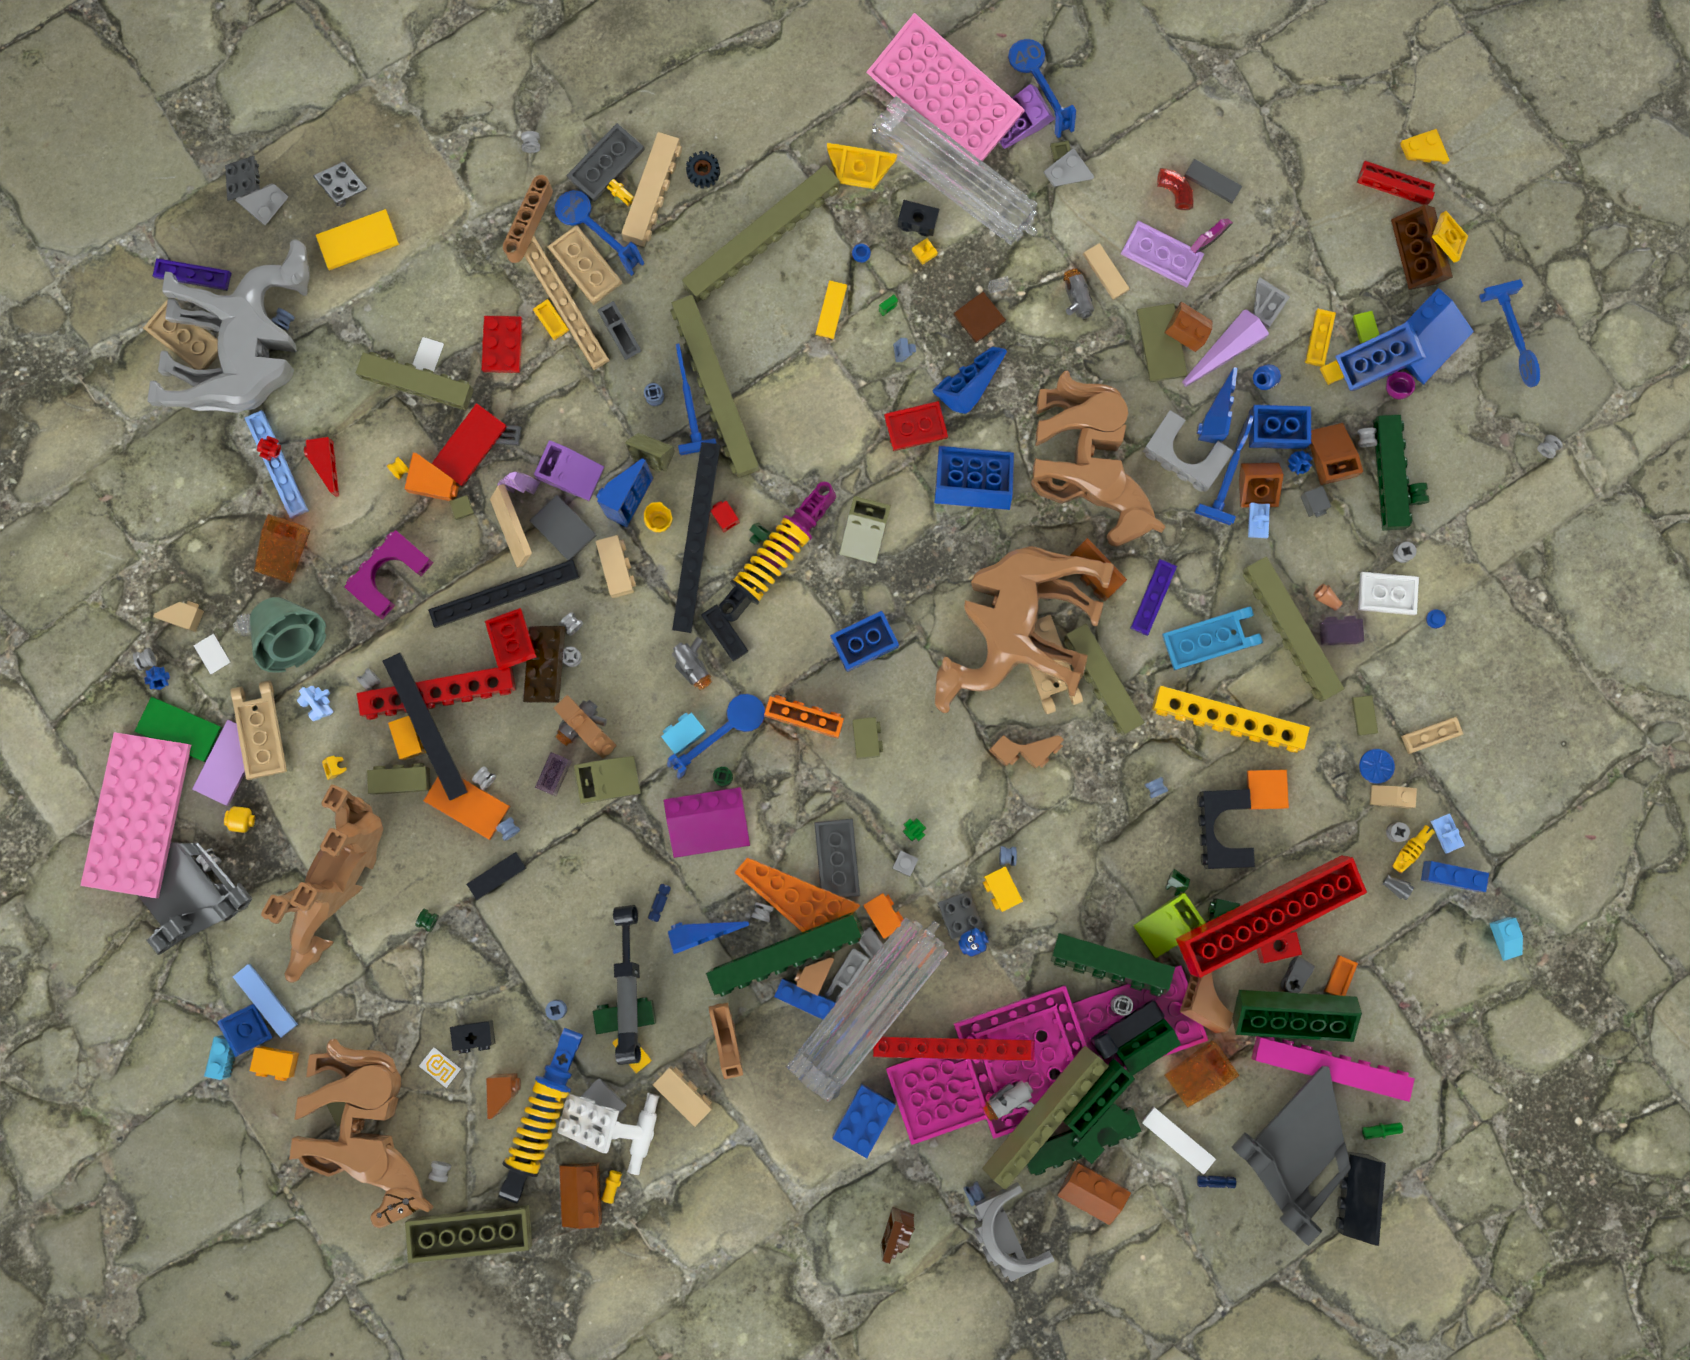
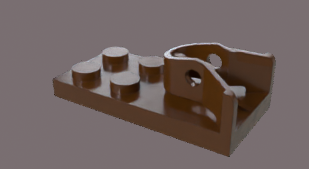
[880,1207,915,1264]

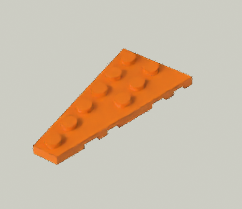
[734,858,861,932]

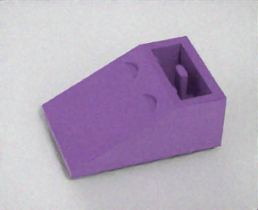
[999,84,1056,149]
[534,440,604,501]

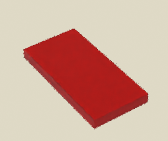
[431,403,508,487]

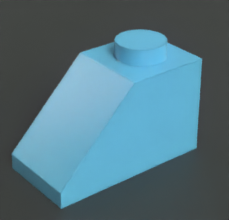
[1489,917,1523,961]

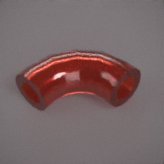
[1157,168,1194,210]

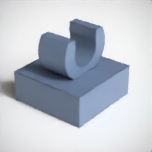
[893,338,916,362]

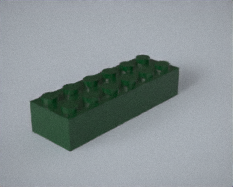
[1050,933,1175,997]
[1232,990,1362,1042]

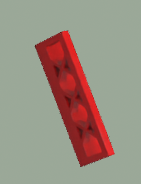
[1357,161,1435,205]

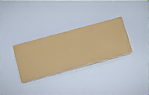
[1083,243,1130,300]
[1401,716,1463,754]

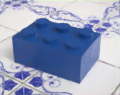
[1249,405,1311,449]
[830,611,899,672]
[832,1083,896,1159]

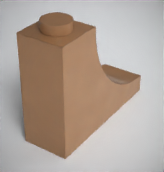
[1180,972,1233,1033]

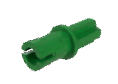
[1362,1122,1404,1140]

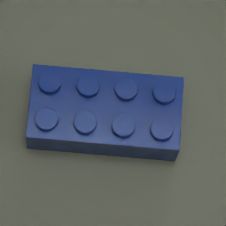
[1335,322,1426,391]

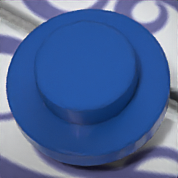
[852,244,871,263]
[1426,609,1446,629]

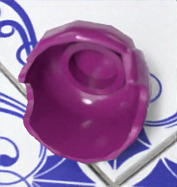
[1386,372,1415,400]

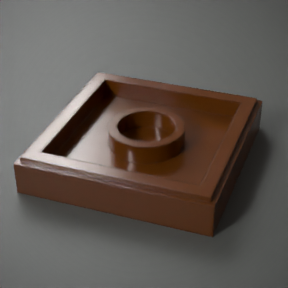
[953,292,1006,344]

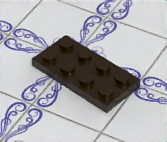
[523,626,565,703]

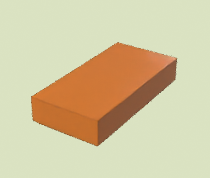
[1324,955,1358,996]

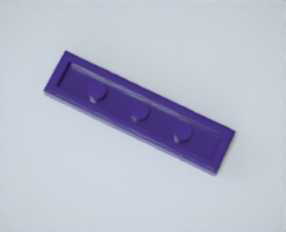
[152,258,231,291]
[1130,559,1177,636]

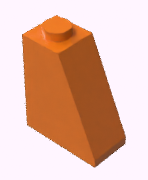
[404,452,459,501]

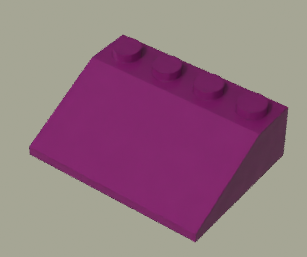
[663,787,750,858]

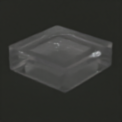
[988,276,1009,293]

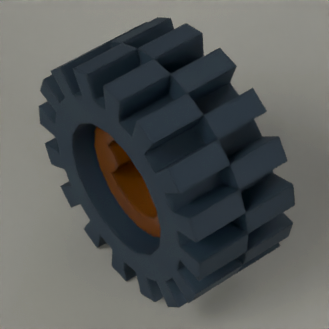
[686,151,720,189]

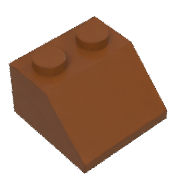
[1164,301,1213,352]
[1239,463,1284,508]
[486,1073,521,1119]

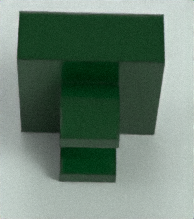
[749,523,771,545]
[1166,869,1190,896]

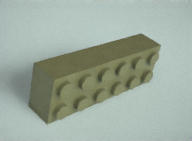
[405,1205,533,1263]

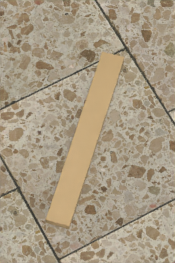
[524,236,610,370]

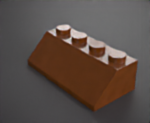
[1391,204,1453,290]

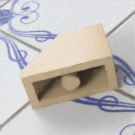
[153,601,204,632]
[1370,785,1417,809]

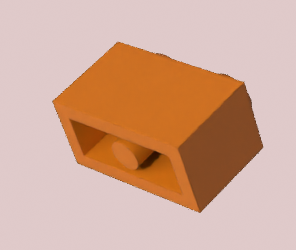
[863,893,904,939]

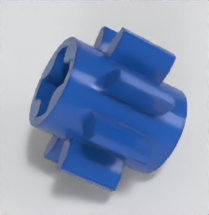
[1288,450,1312,475]
[144,666,170,690]

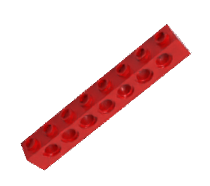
[356,667,516,720]
[873,1037,1035,1061]

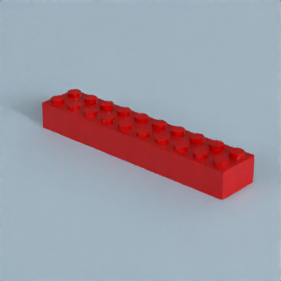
[1175,855,1367,978]

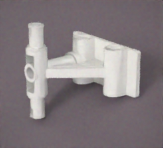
[558,1093,660,1175]

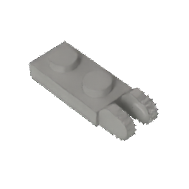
[825,948,870,1004]

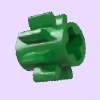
[902,818,926,842]

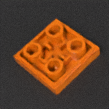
[1247,770,1289,810]

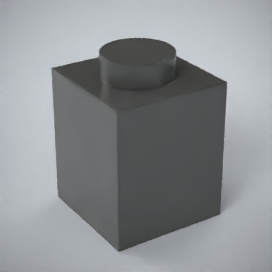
[1300,486,1331,518]

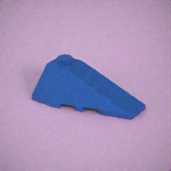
[932,347,1007,414]
[1196,367,1238,444]
[668,921,750,954]

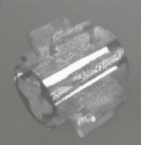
[233,613,251,636]

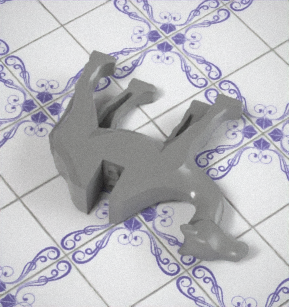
[147,239,310,413]

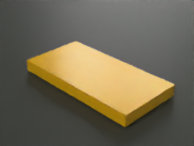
[316,209,400,271]

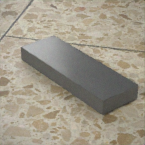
[1184,159,1242,204]

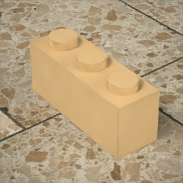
[596,535,636,598]
[653,1066,713,1127]

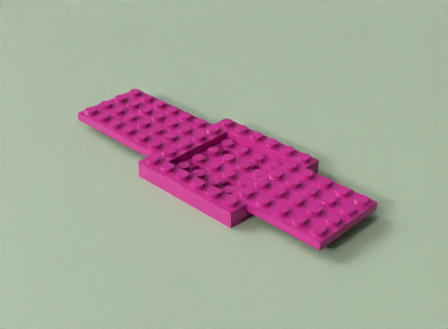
[886,965,1208,1145]

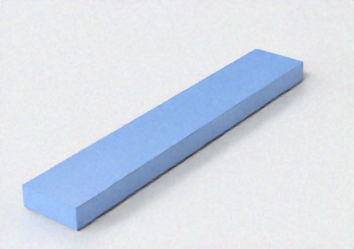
[245,410,309,519]

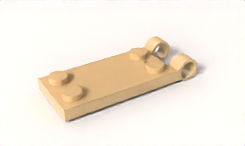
[1027,615,1083,715]
[231,680,287,780]

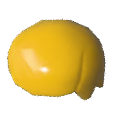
[643,502,673,533]

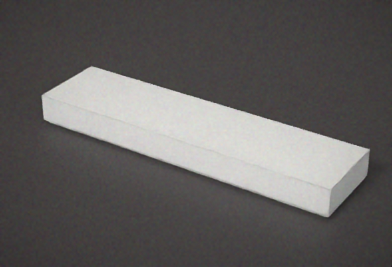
[1141,1107,1216,1174]

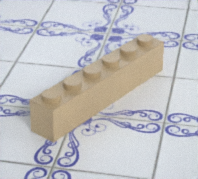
[621,132,682,247]

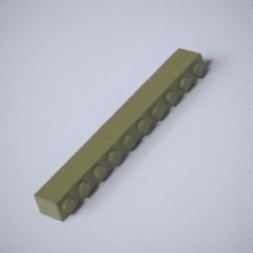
[682,165,840,303]
[670,295,760,478]

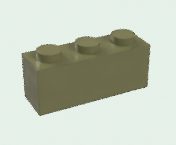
[367,763,431,795]

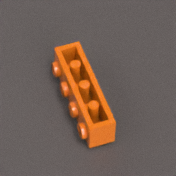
[764,695,844,739]

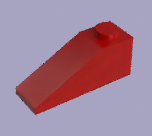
[304,437,339,497]

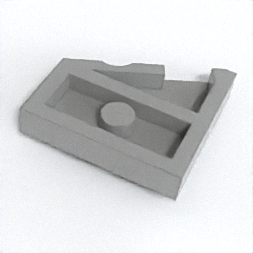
[1043,148,1094,187]
[235,183,288,225]
[1253,278,1290,329]

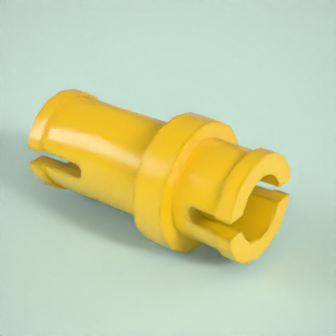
[607,179,635,207]
[601,1170,622,1204]

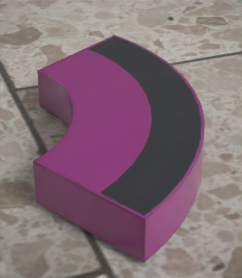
[1191,219,1233,253]

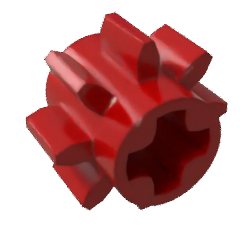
[257,436,281,461]

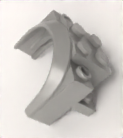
[973,1182,1055,1282]

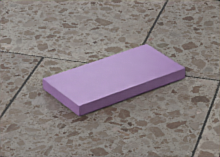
[1121,221,1204,288]
[192,720,245,806]

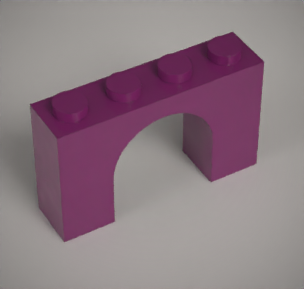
[344,530,433,620]

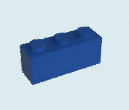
[1421,861,1489,892]
[774,978,836,1022]

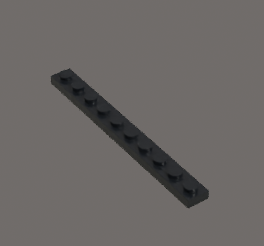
[672,442,721,633]

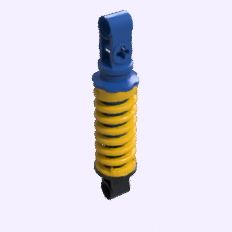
[498,1028,583,1204]

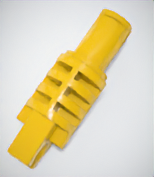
[1392,825,1435,873]

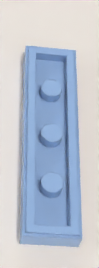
[233,964,298,1038]

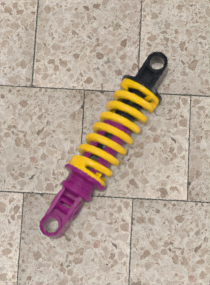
[719,481,836,622]

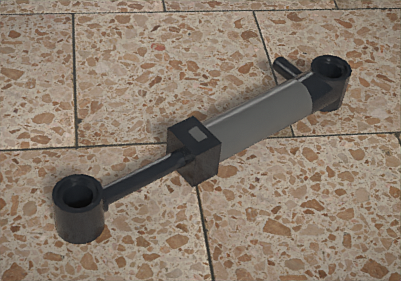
[613,905,641,1065]

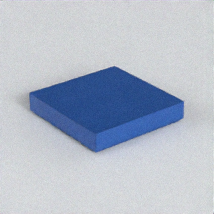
[217,1004,273,1057]

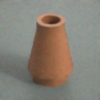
[1313,584,1343,611]

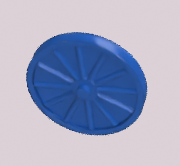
[1359,749,1395,784]

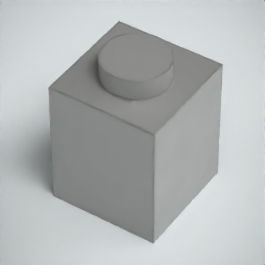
[892,851,918,877]

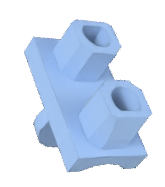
[1248,503,1270,539]
[297,686,333,721]
[1431,814,1465,854]

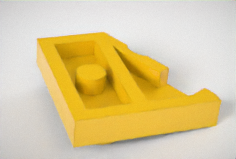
[1400,129,1450,164]

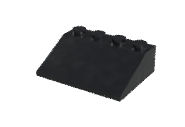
[1336,1152,1386,1246]

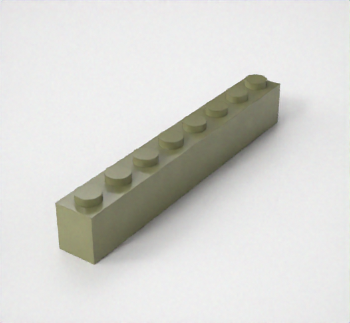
[1243,556,1345,702]
[982,1046,1109,1190]

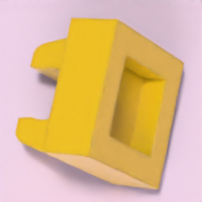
[912,238,938,265]
[322,756,347,780]

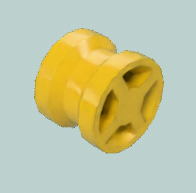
[387,457,409,480]

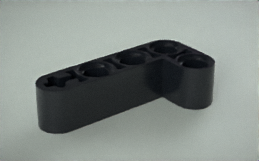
[1090,999,1165,1059]

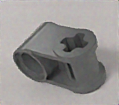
[1281,956,1315,993]

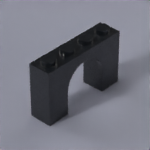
[1197,789,1255,869]

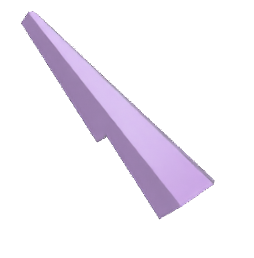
[1182,309,1269,387]
[497,472,540,495]

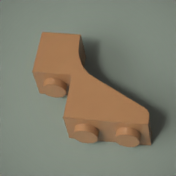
[553,695,617,758]
[989,735,1064,769]
[709,1002,743,1079]

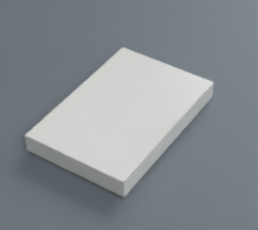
[1358,572,1419,615]

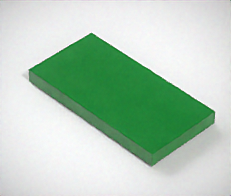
[134,696,223,762]

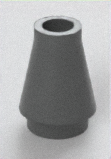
[1383,874,1414,900]

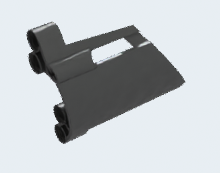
[138,843,253,955]
[1232,1066,1351,1246]

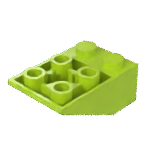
[1133,893,1205,958]

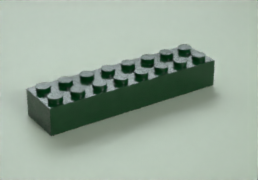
[706,911,864,997]

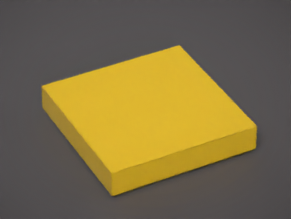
[1432,211,1468,263]

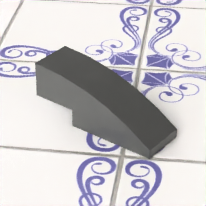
[597,301,641,360]

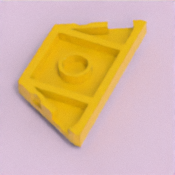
[827,143,897,189]

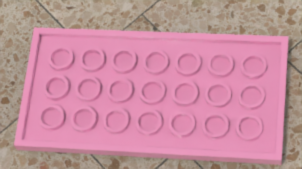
[866,13,1025,169]
[80,732,191,898]

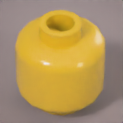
[224,806,255,833]

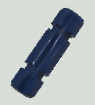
[648,884,671,922]
[1197,1176,1236,1188]

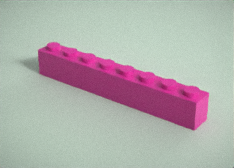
[1251,1036,1415,1102]

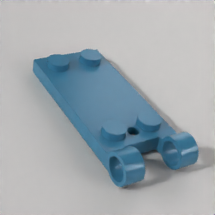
[1162,606,1263,671]

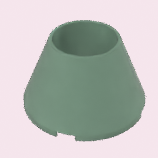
[249,597,327,673]

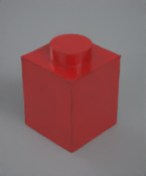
[710,501,740,533]

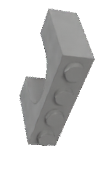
[1143,410,1234,492]

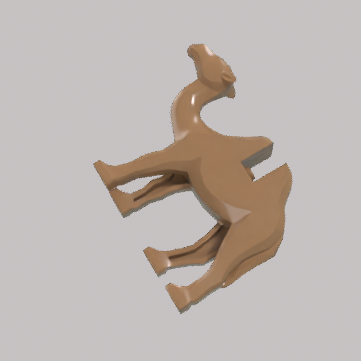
[935,546,1114,713]
[261,785,383,983]

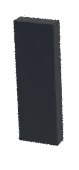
[701,604,749,662]
[466,852,527,900]

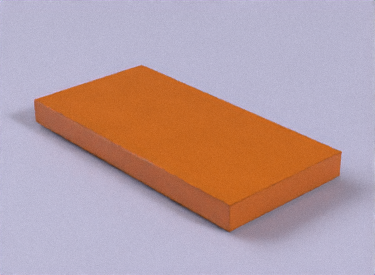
[423,777,511,840]

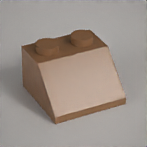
[795,956,834,996]

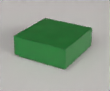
[879,294,898,316]

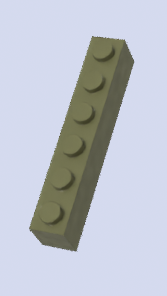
[355,352,474,411]
[1064,623,1145,736]

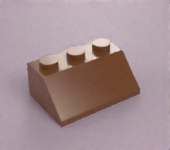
[1070,538,1127,601]
[1057,1161,1131,1225]
[559,1162,602,1229]

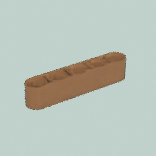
[503,175,553,263]

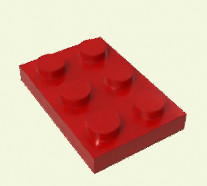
[481,316,523,373]
[884,401,948,452]
[485,608,536,670]

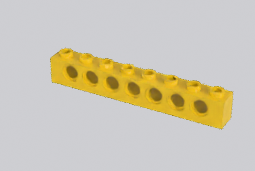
[1151,685,1310,753]

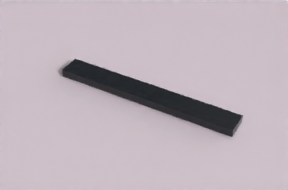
[428,559,580,628]
[382,652,468,801]

